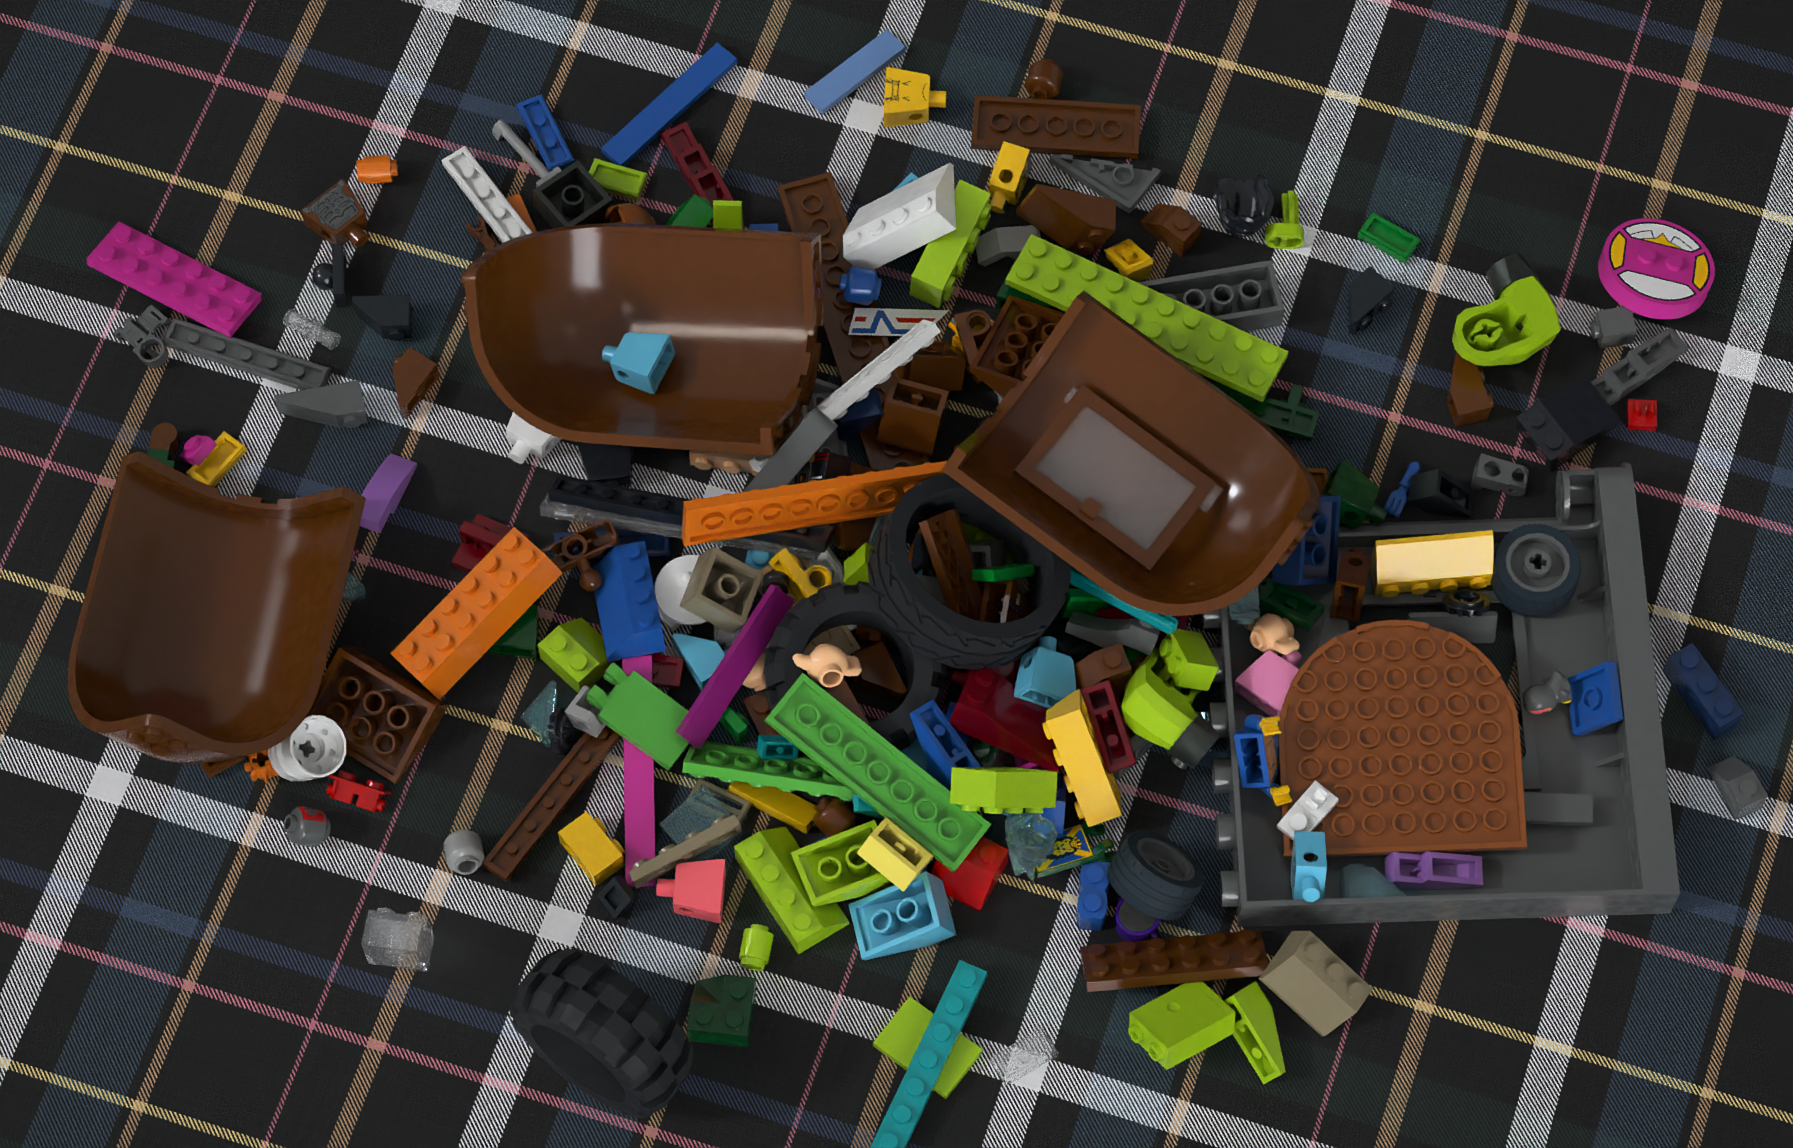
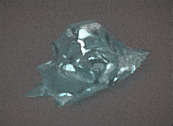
[1005,813,1059,884]

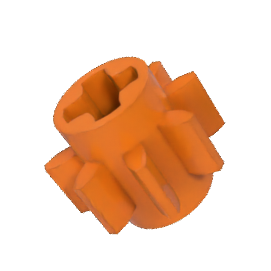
[243,750,279,783]

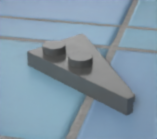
[1050,154,1161,214]

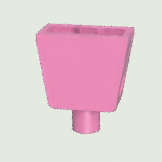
[1234,650,1303,717]

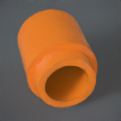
[356,154,398,185]

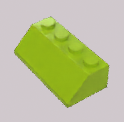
[734,826,849,955]

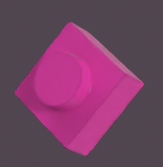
[179,435,217,466]

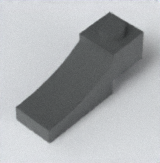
[1064,610,1161,656]

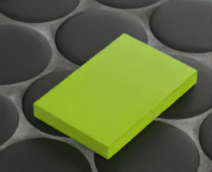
[873,996,983,1099]

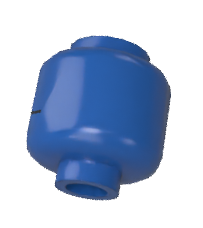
[838,266,882,306]

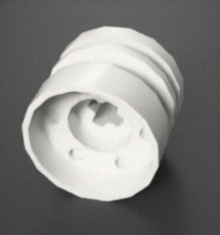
[268,715,346,782]

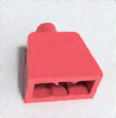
[656,859,726,923]

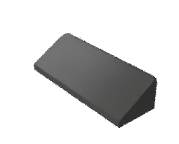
[1407,611,1498,643]

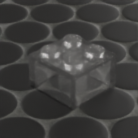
[361,908,435,972]

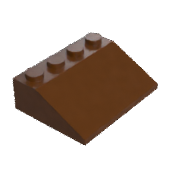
[969,295,1065,398]
[306,646,449,784]

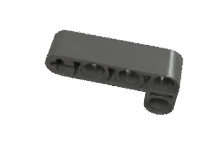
[743,407,838,492]

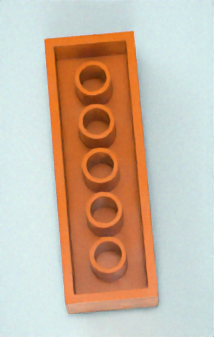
[390,527,562,700]

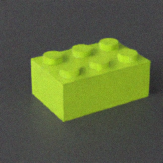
[950,767,1058,814]

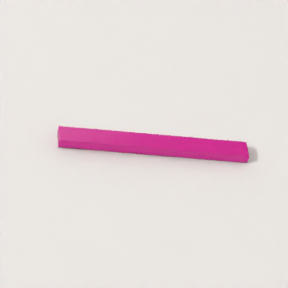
[622,655,656,887]

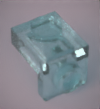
[1229,586,1260,624]

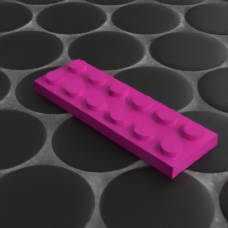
[87,221,262,338]

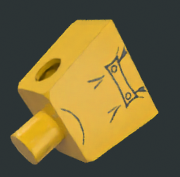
[884,67,946,127]

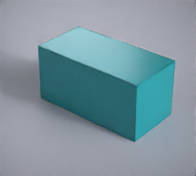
[756,735,798,759]

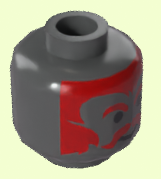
[284,806,331,847]

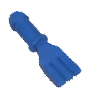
[1384,461,1421,518]

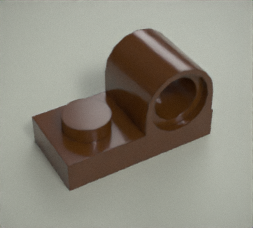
[954,310,991,377]

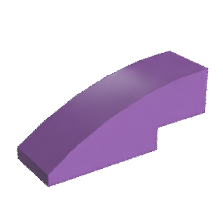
[359,453,417,533]
[1384,851,1483,889]

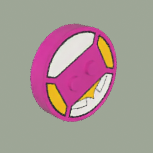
[1598,218,1715,319]

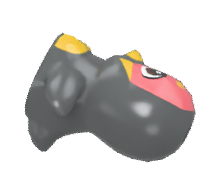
[1522,670,1572,714]

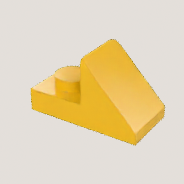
[1104,239,1153,282]

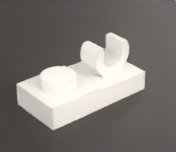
[1277,780,1339,840]

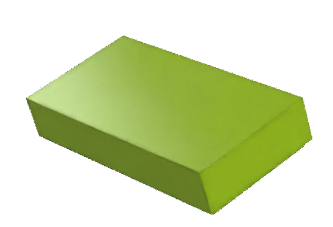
[589,158,648,201]

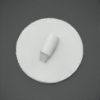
[655,555,707,625]

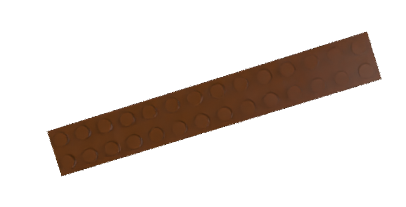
[777,172,930,526]

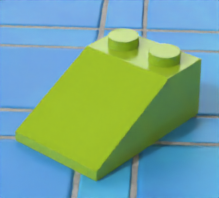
[791,820,894,907]

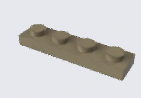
[628,814,742,889]

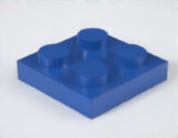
[1567,661,1623,736]

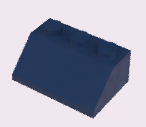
[1272,494,1341,586]

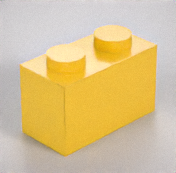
[558,811,625,886]

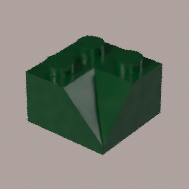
[687,975,757,1047]

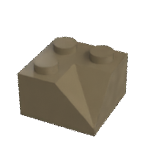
[680,547,763,633]

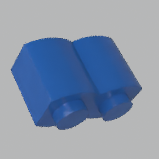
[1076,861,1109,931]

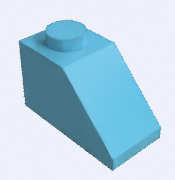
[672,633,728,691]

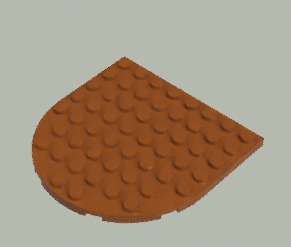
[1279,620,1527,859]

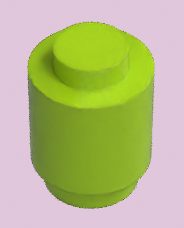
[739,924,774,971]

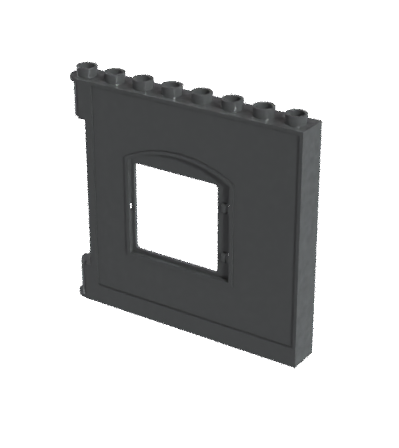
[1201,462,1680,927]

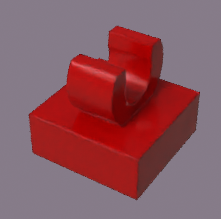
[1626,399,1657,431]

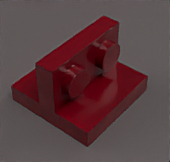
[452,513,530,573]

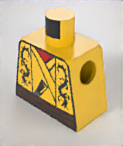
[989,141,1032,214]

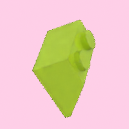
[537,617,619,693]

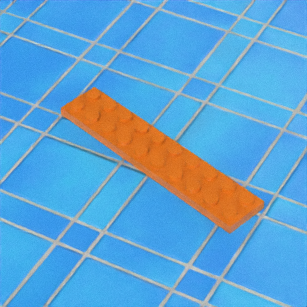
[682,461,947,546]

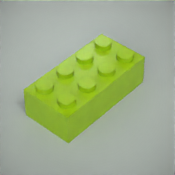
[909,180,993,309]

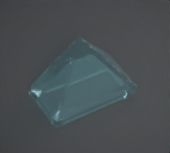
[520,681,558,747]

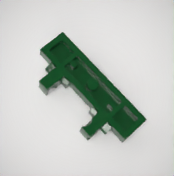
[1209,381,1320,442]

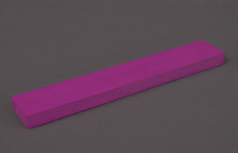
[675,584,795,750]

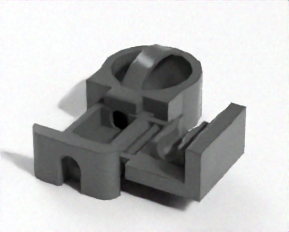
[114,305,171,368]

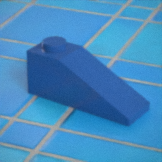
[909,699,981,791]

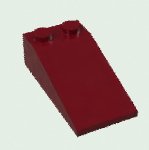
[949,669,1061,774]

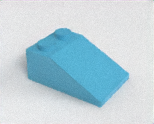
[848,871,956,961]

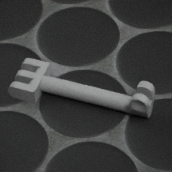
[492,119,562,187]

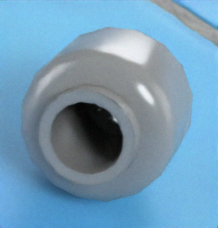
[443,829,485,875]

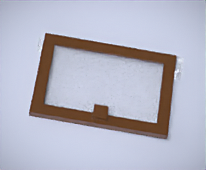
[1013,385,1224,573]

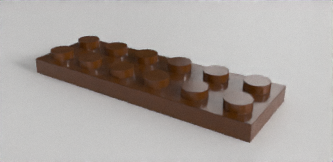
[971,95,1141,159]
[1080,930,1269,992]

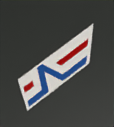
[848,308,949,336]

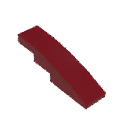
[661,122,734,222]

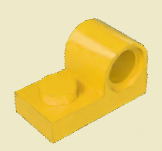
[769,548,832,601]

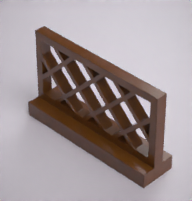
[919,507,984,621]

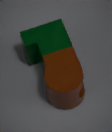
[147,423,180,471]

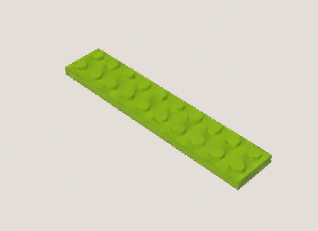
[1005,234,1288,402]

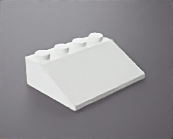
[843,163,956,270]

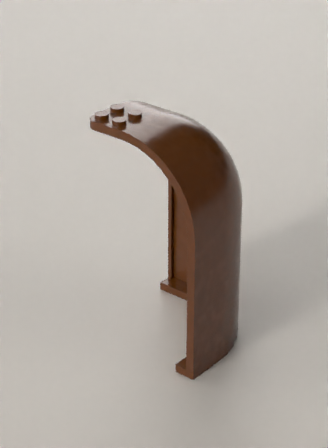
[461,223,824,456]
[942,290,1320,616]
[68,451,366,764]

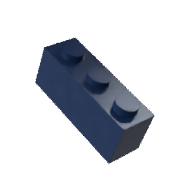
[1663,643,1744,741]

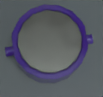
[1114,897,1160,942]

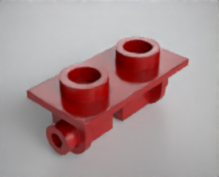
[326,770,392,813]

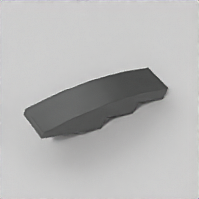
[1591,327,1689,406]

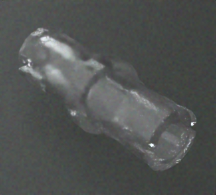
[283,309,341,350]

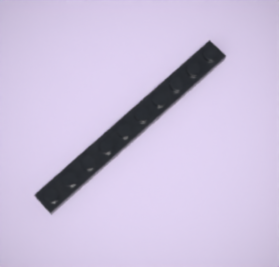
[548,475,834,553]

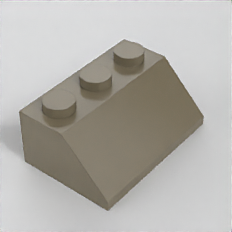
[1259,931,1373,1036]

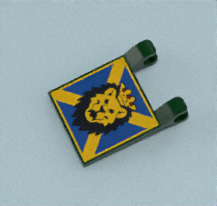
[1025,820,1116,878]

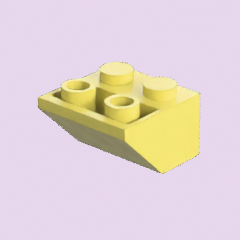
[857,817,934,892]

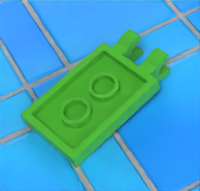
[586,662,689,771]

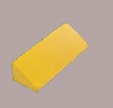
[729,781,817,834]

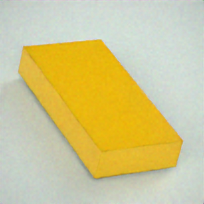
[186,431,247,487]

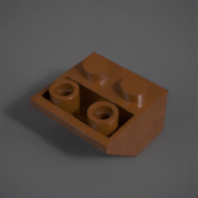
[877,377,949,456]

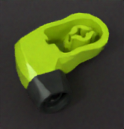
[1452,254,1561,366]
[1121,648,1221,769]

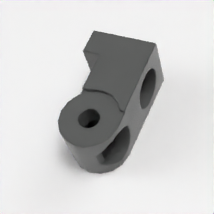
[1470,453,1529,496]

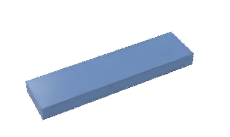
[804,29,905,115]

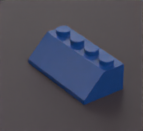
[592,541,666,662]

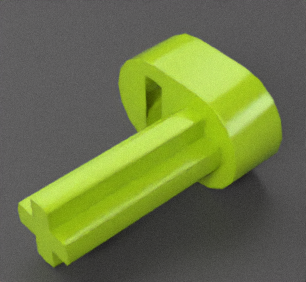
[1265,191,1305,249]

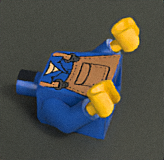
[1234,714,1292,806]

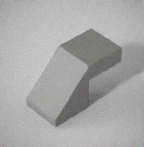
[976,225,1041,267]

